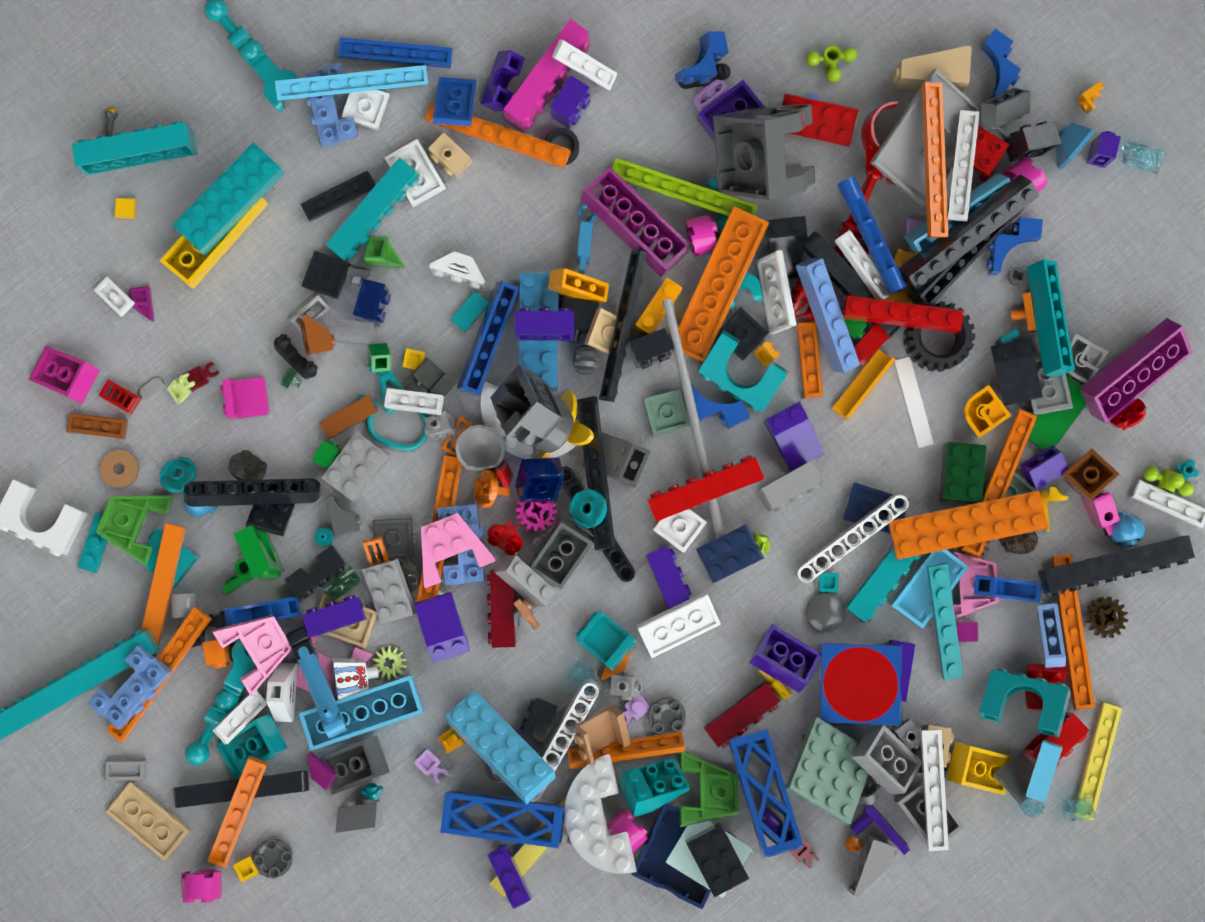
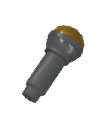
[105,107,118,136]

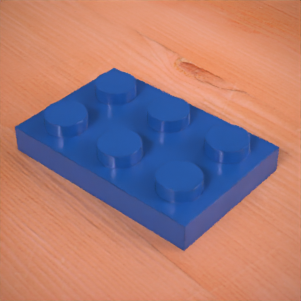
[433,77,477,126]

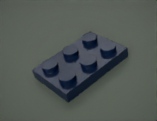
[843,482,910,534]
[696,524,764,583]

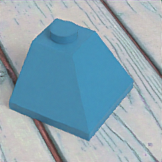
[1056,123,1095,170]

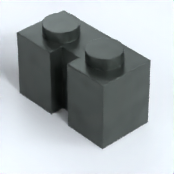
[411,357,457,397]

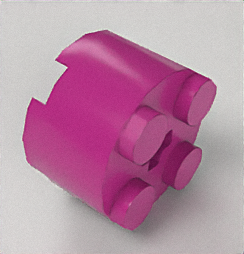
[1002,157,1048,193]
[685,214,719,257]
[606,809,648,853]
[181,869,222,903]

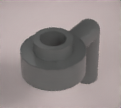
[859,775,881,806]

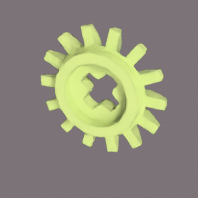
[372,646,407,681]

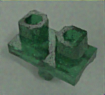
[322,566,362,601]

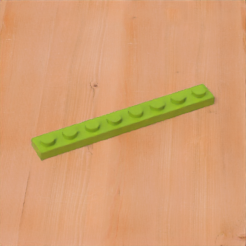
[612,158,758,217]

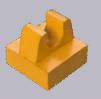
[754,341,780,367]
[437,728,465,754]

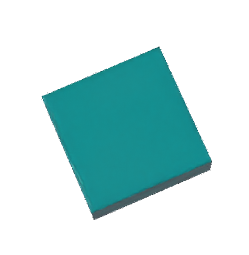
[996,329,1020,344]
[818,573,839,593]

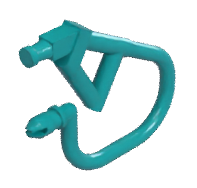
[355,363,428,451]

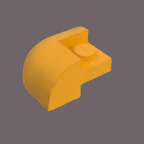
[965,385,1011,438]

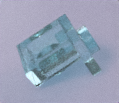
[1062,797,1096,821]
[1018,798,1046,818]

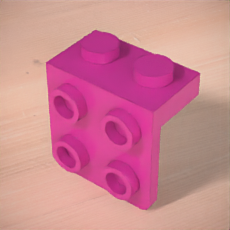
[220,377,269,420]

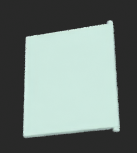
[666,821,754,898]

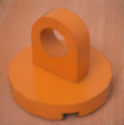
[474,469,511,508]

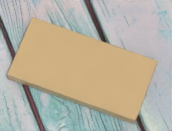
[105,781,191,862]

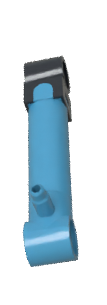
[286,626,348,738]

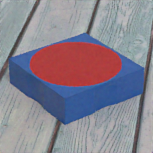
[821,643,902,725]

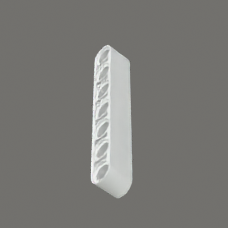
[796,494,909,583]
[531,679,599,802]

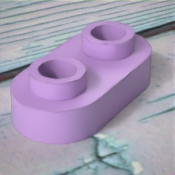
[693,80,728,111]

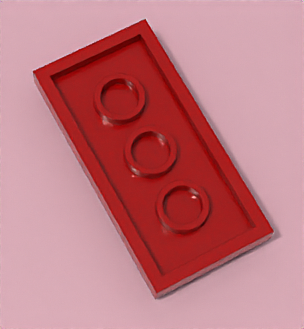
[782,93,859,147]

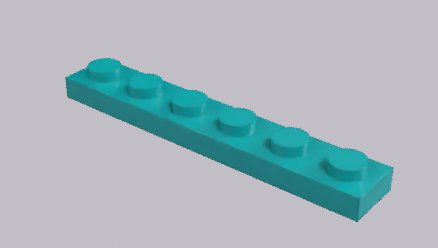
[926,563,963,680]

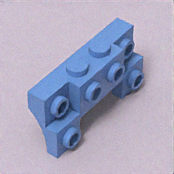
[305,63,358,148]
[437,504,485,586]
[87,645,173,729]

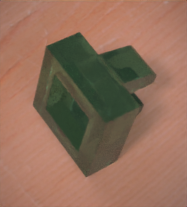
[279,368,302,388]

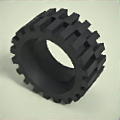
[903,301,975,372]

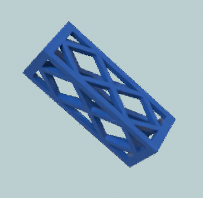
[729,729,803,859]
[440,790,565,848]

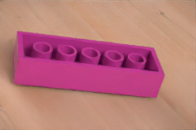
[503,19,590,133]

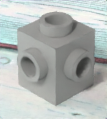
[424,411,457,441]
[610,672,642,700]
[892,719,922,750]

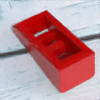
[98,379,142,414]
[493,460,513,488]

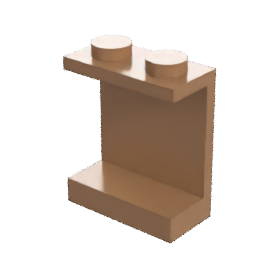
[574,705,631,765]

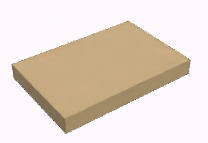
[318,593,378,648]

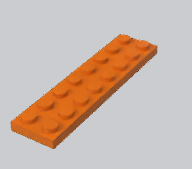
[671,207,770,363]
[888,491,1048,560]

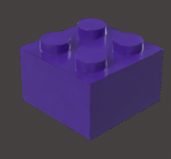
[550,75,591,129]

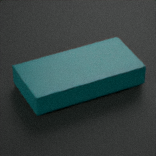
[450,291,489,333]

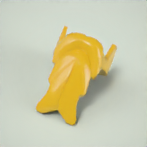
[1040,487,1068,532]

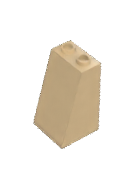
[892,46,971,92]

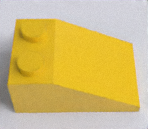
[946,742,1014,795]

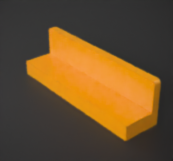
[831,349,896,420]

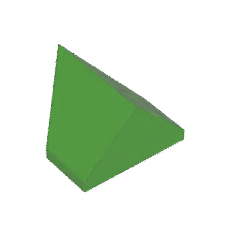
[364,237,405,268]

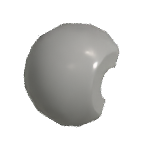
[455,424,505,471]

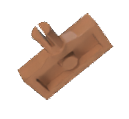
[514,599,540,630]

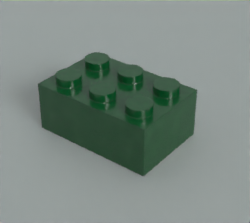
[939,441,987,504]

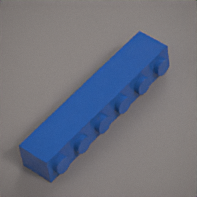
[457,281,520,395]

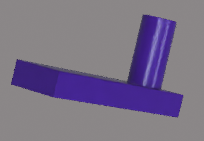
[849,805,910,855]

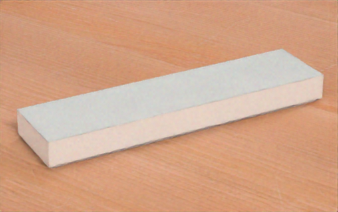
[552,39,618,90]
[834,230,889,300]
[1131,479,1205,528]

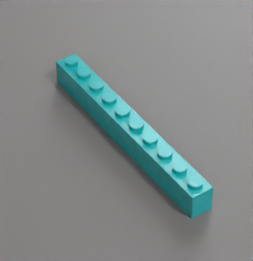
[0,629,160,740]

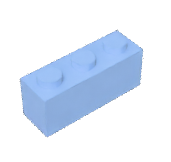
[1037,603,1066,668]

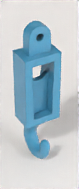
[577,204,598,274]

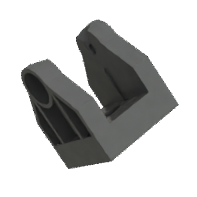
[713,104,815,200]

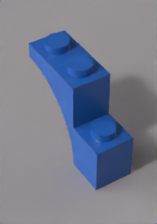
[981,28,1021,98]
[675,31,729,84]
[987,217,1043,275]
[682,383,750,429]
[973,575,1042,603]
[224,597,301,626]

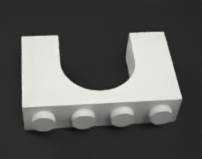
[0,479,88,556]

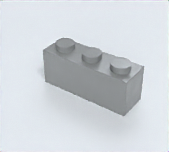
[494,555,556,607]

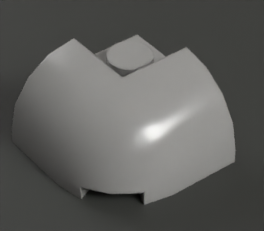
[1069,333,1108,384]

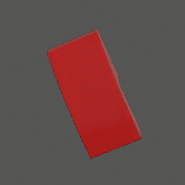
[854,324,890,366]

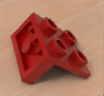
[973,125,1010,182]
[1024,663,1068,710]

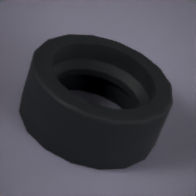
[544,128,579,165]

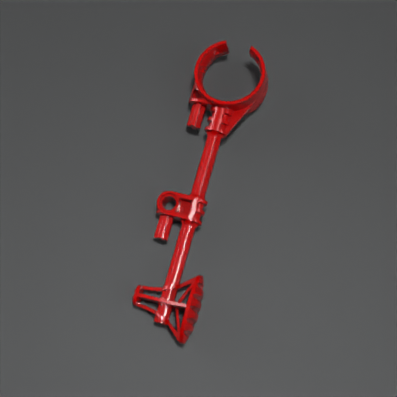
[791,101,898,321]

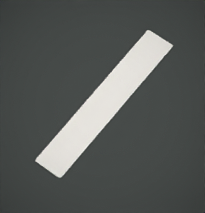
[895,357,934,448]

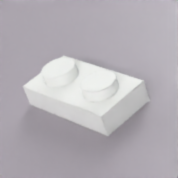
[94,277,135,317]

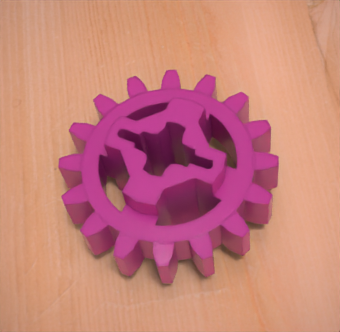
[515,491,557,533]

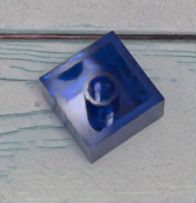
[353,278,391,327]
[515,457,564,503]

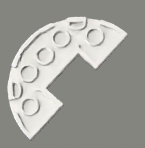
[481,381,580,461]
[564,754,637,874]

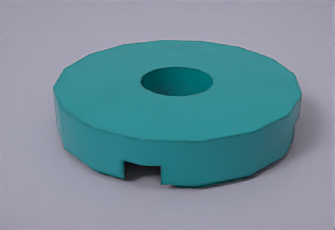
[159,456,198,493]
[569,489,607,528]

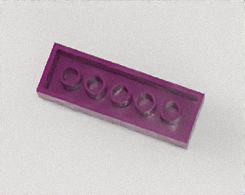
[580,167,692,278]
[1080,318,1193,424]

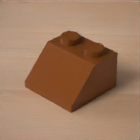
[299,315,335,356]
[1063,448,1120,501]

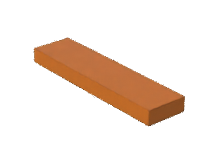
[796,321,823,399]

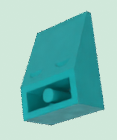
[619,758,690,817]

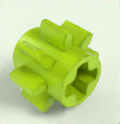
[754,532,771,554]

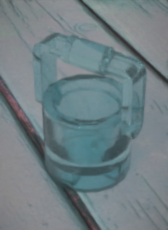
[1121,141,1165,174]

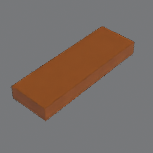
[319,395,379,439]
[67,413,128,439]

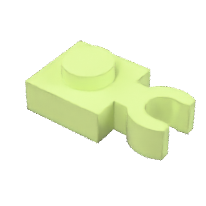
[167,373,195,404]

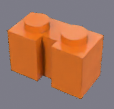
[202,640,233,669]

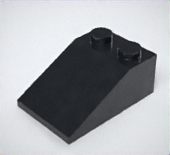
[766,216,809,279]
[991,337,1043,406]

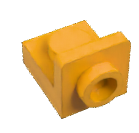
[1077,82,1104,114]

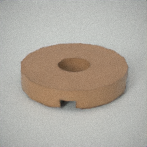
[100,450,139,488]

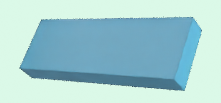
[1025,740,1062,802]

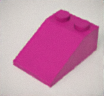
[28,346,100,404]

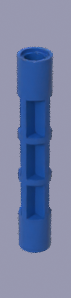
[837,177,907,295]

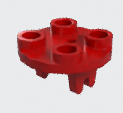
[1109,398,1147,431]
[487,520,523,556]

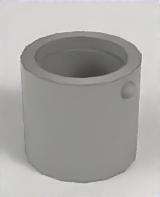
[171,593,197,618]

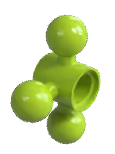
[806,45,858,83]
[1143,466,1194,497]

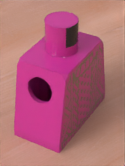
[1081,491,1120,536]

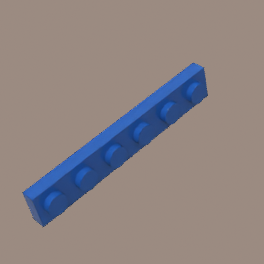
[338,37,453,68]

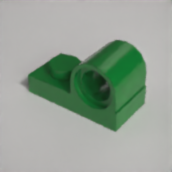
[221,558,255,594]

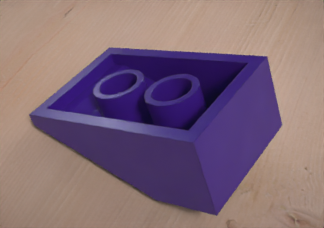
[764,402,824,472]
[414,592,470,663]

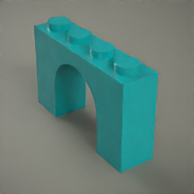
[698,331,789,412]
[979,668,1071,738]

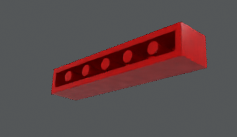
[842,295,963,334]
[647,455,764,522]

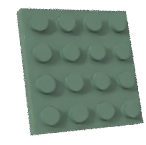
[785,717,869,825]

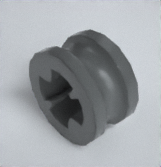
[1007,267,1026,285]

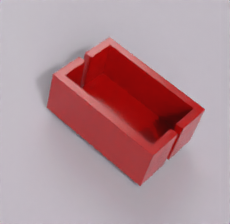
[1022,712,1090,766]

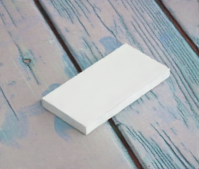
[756,250,796,334]
[636,591,721,658]

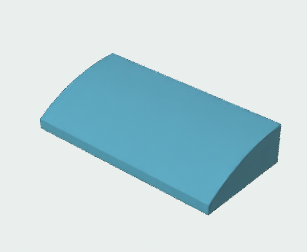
[890,550,969,629]

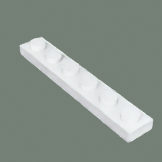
[948,110,979,222]
[920,729,949,851]

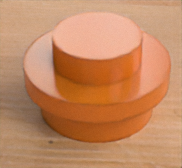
[844,838,863,852]

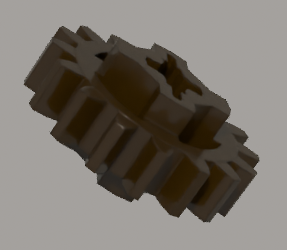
[1084,597,1128,638]

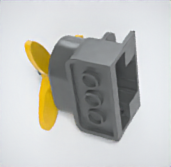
[490,364,594,471]

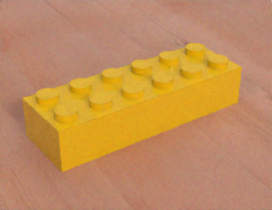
[160,197,268,289]

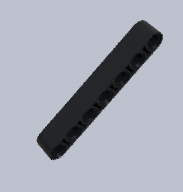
[800,231,901,339]
[557,466,635,582]
[184,478,321,507]
[173,770,310,808]

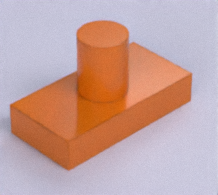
[1010,292,1036,333]

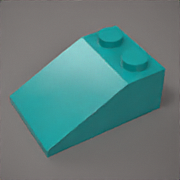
[216,714,288,779]

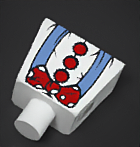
[332,659,379,699]

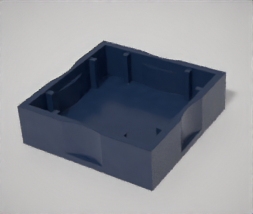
[631,802,736,909]

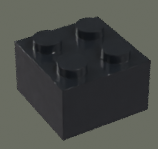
[1004,121,1062,162]
[628,328,673,370]

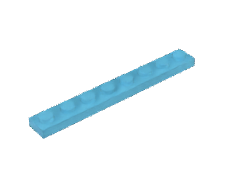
[274,65,428,101]

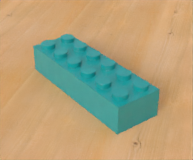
[72,121,198,176]
[172,142,285,256]

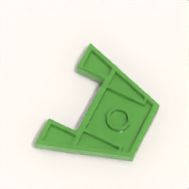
[96,495,174,567]
[679,752,739,827]

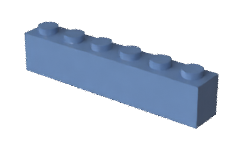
[796,258,860,373]

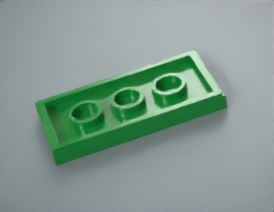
[1028,373,1087,451]

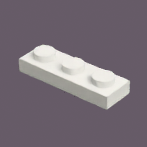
[384,388,444,415]
[212,690,267,744]

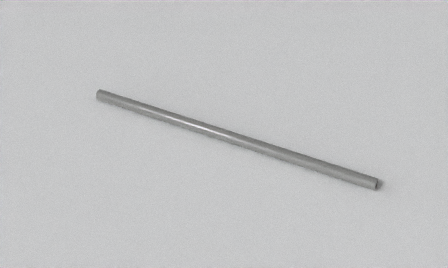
[662,299,725,539]

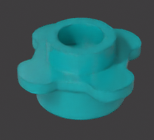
[1176,459,1199,481]
[360,783,383,800]

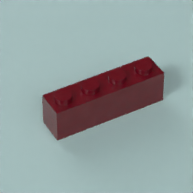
[487,570,516,648]
[703,682,780,748]

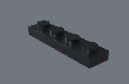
[300,170,375,222]

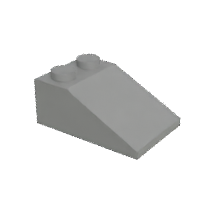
[335,799,382,837]
[848,835,897,898]

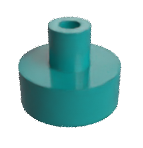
[314,527,335,547]

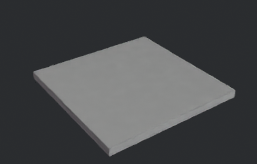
[870,69,1010,211]

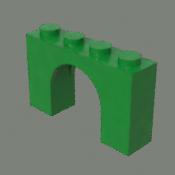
[233,525,285,581]

